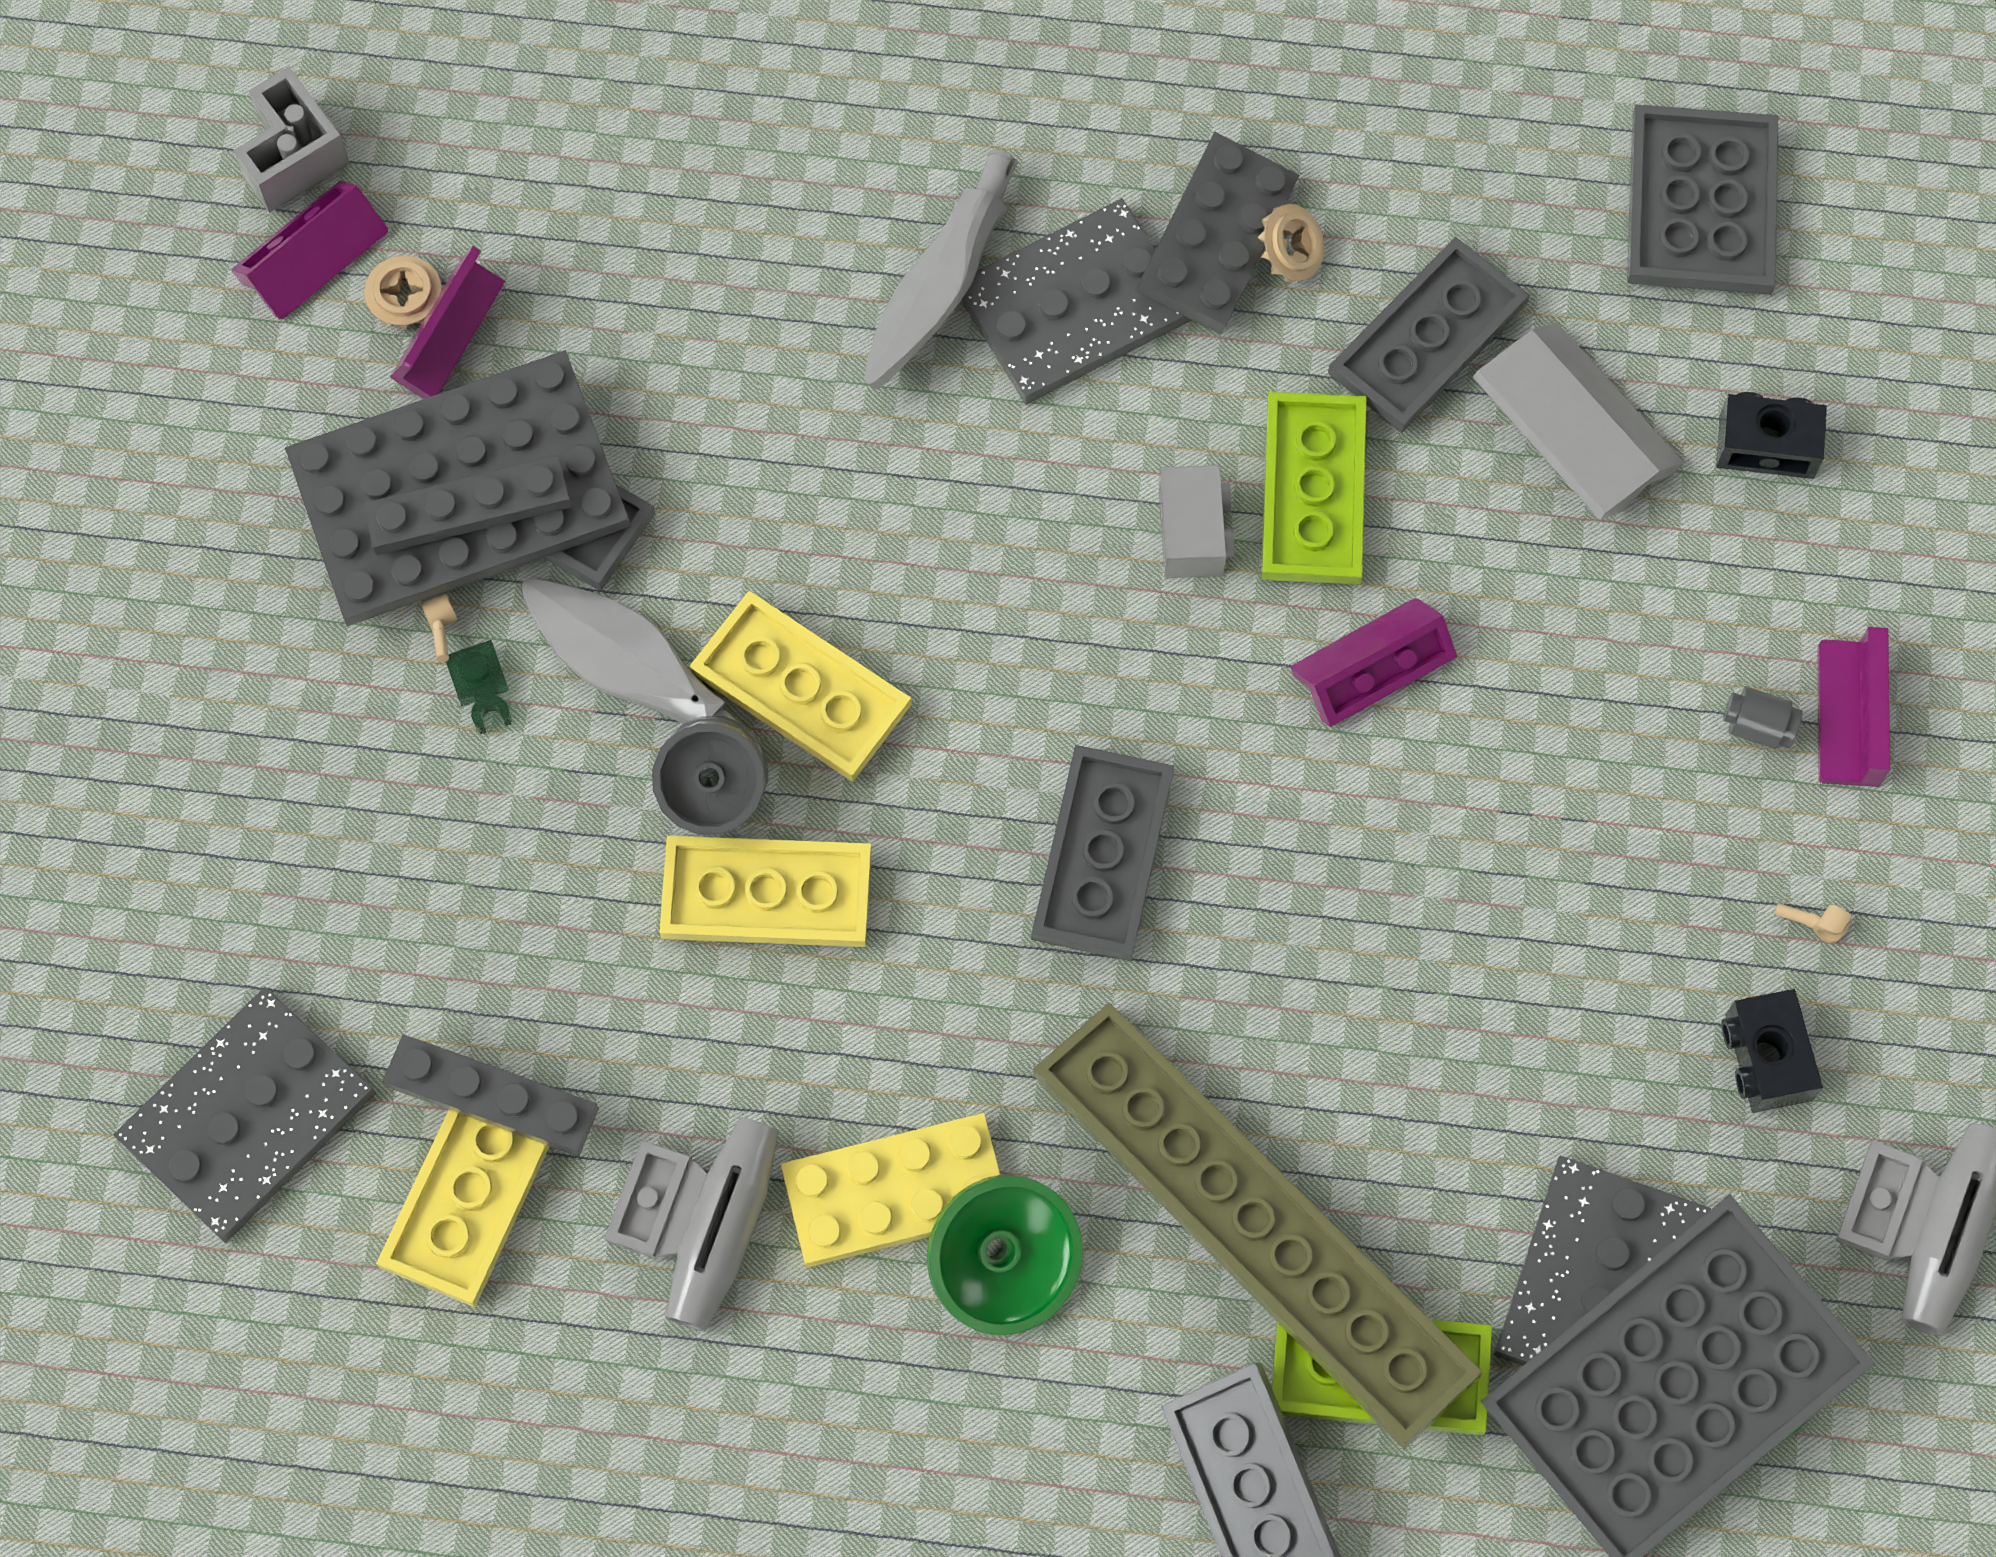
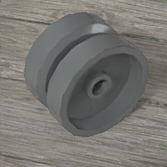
[652,716,768,835]

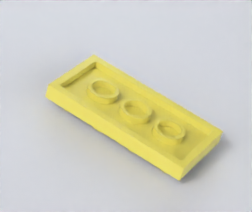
[689,591,912,782]
[659,835,872,947]
[376,1110,550,1307]
[781,1113,1000,1268]

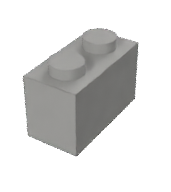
[1158,465,1235,578]

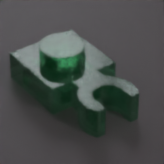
[446,640,512,734]

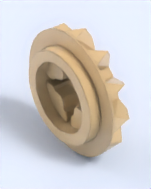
[1257,204,1324,282]
[364,256,442,330]

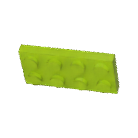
[1261,391,1366,585]
[1271,1319,1492,1436]

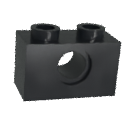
[1716,392,1827,479]
[1721,989,1823,1113]

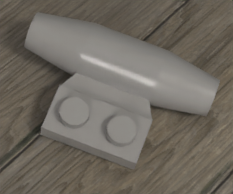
[604,1117,779,1332]
[1836,1123,1996,1336]

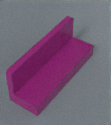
[231,180,388,319]
[390,246,506,399]
[1290,598,1458,727]
[1817,627,1890,787]

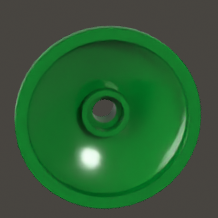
[927,1175,1083,1335]

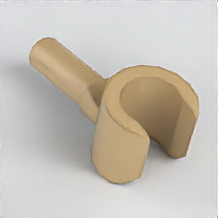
[422,594,458,662]
[1774,903,1851,943]

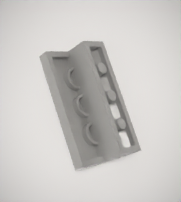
[1473,322,1684,520]

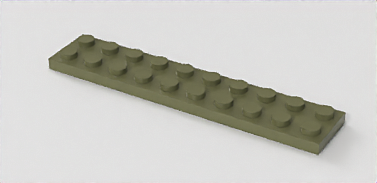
[1033,1002,1482,1450]

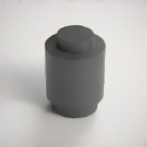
[1723,686,1803,749]

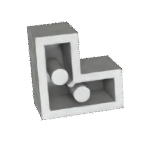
[233,66,350,213]

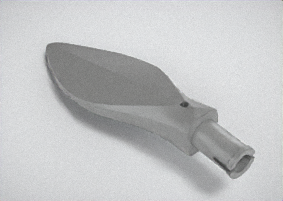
[865,149,1018,390]
[521,579,763,742]

